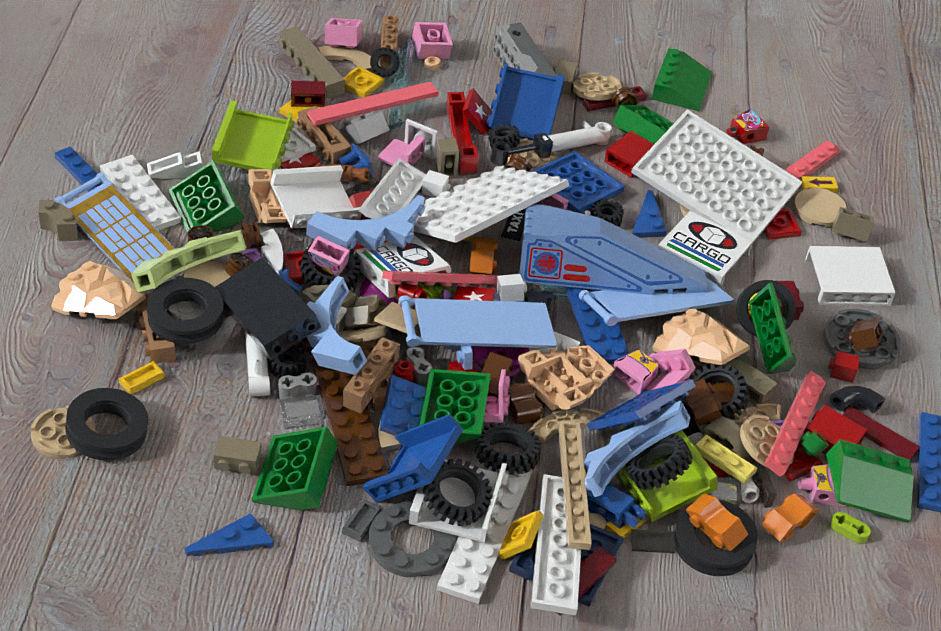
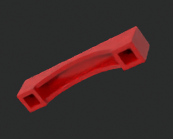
[446,92,479,174]

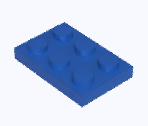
[379,375,427,436]

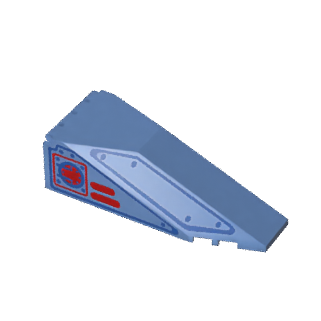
[520,204,707,295]

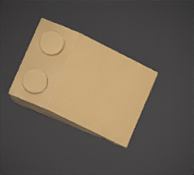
[374,302,421,337]

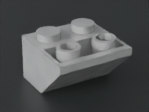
[339,111,389,145]

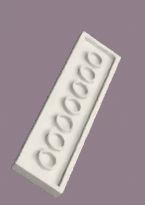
[437,466,533,604]
[531,474,581,615]

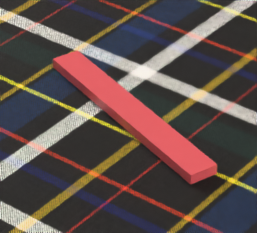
[308,82,438,126]

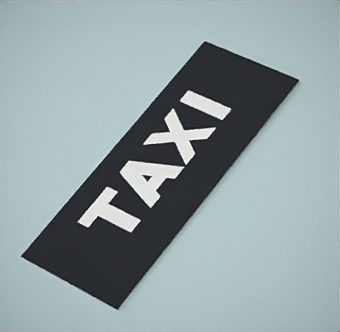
[501,208,526,242]

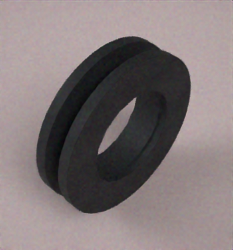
[147,278,224,344]
[65,388,148,461]
[673,499,758,576]

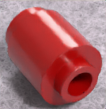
[398,283,427,306]
[394,360,414,383]

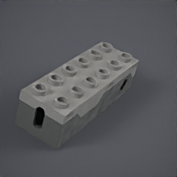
[493,22,557,77]

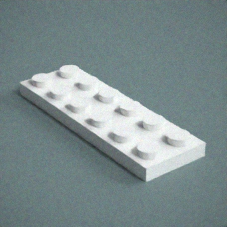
[100,155,181,231]
[359,158,426,219]

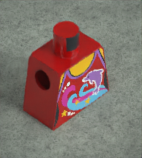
[726,109,770,144]

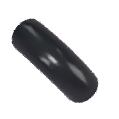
[830,386,885,413]

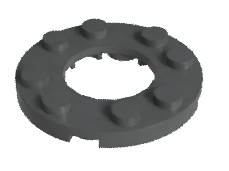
[823,309,900,369]
[368,502,456,577]

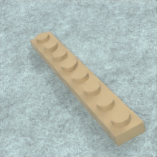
[558,421,591,550]

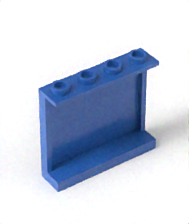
[487,63,565,140]
[363,414,463,503]

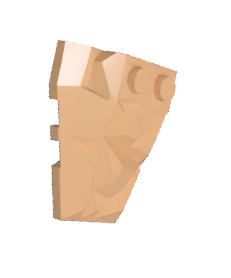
[248,169,288,223]
[51,261,146,319]
[653,309,750,365]
[518,345,615,410]

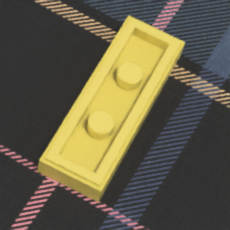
[694,435,757,484]

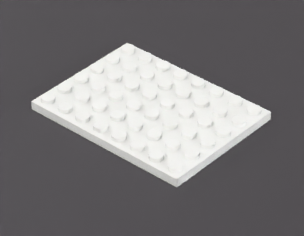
[631,109,802,244]
[413,166,569,243]

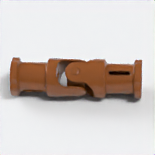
[316,163,370,183]

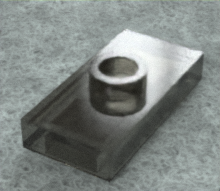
[752,462,776,508]

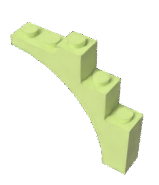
[131,230,246,292]

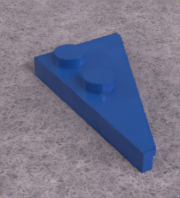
[632,190,667,238]
[184,513,274,556]

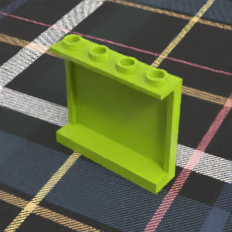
[212,100,294,174]
[617,430,718,522]

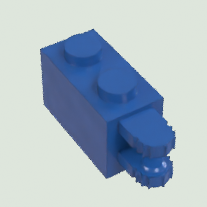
[587,484,647,528]

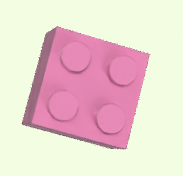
[325,17,363,48]
[412,22,453,59]

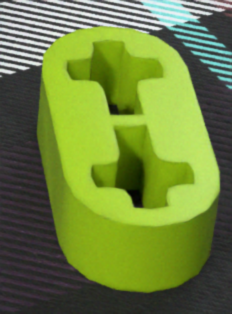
[830,512,871,544]

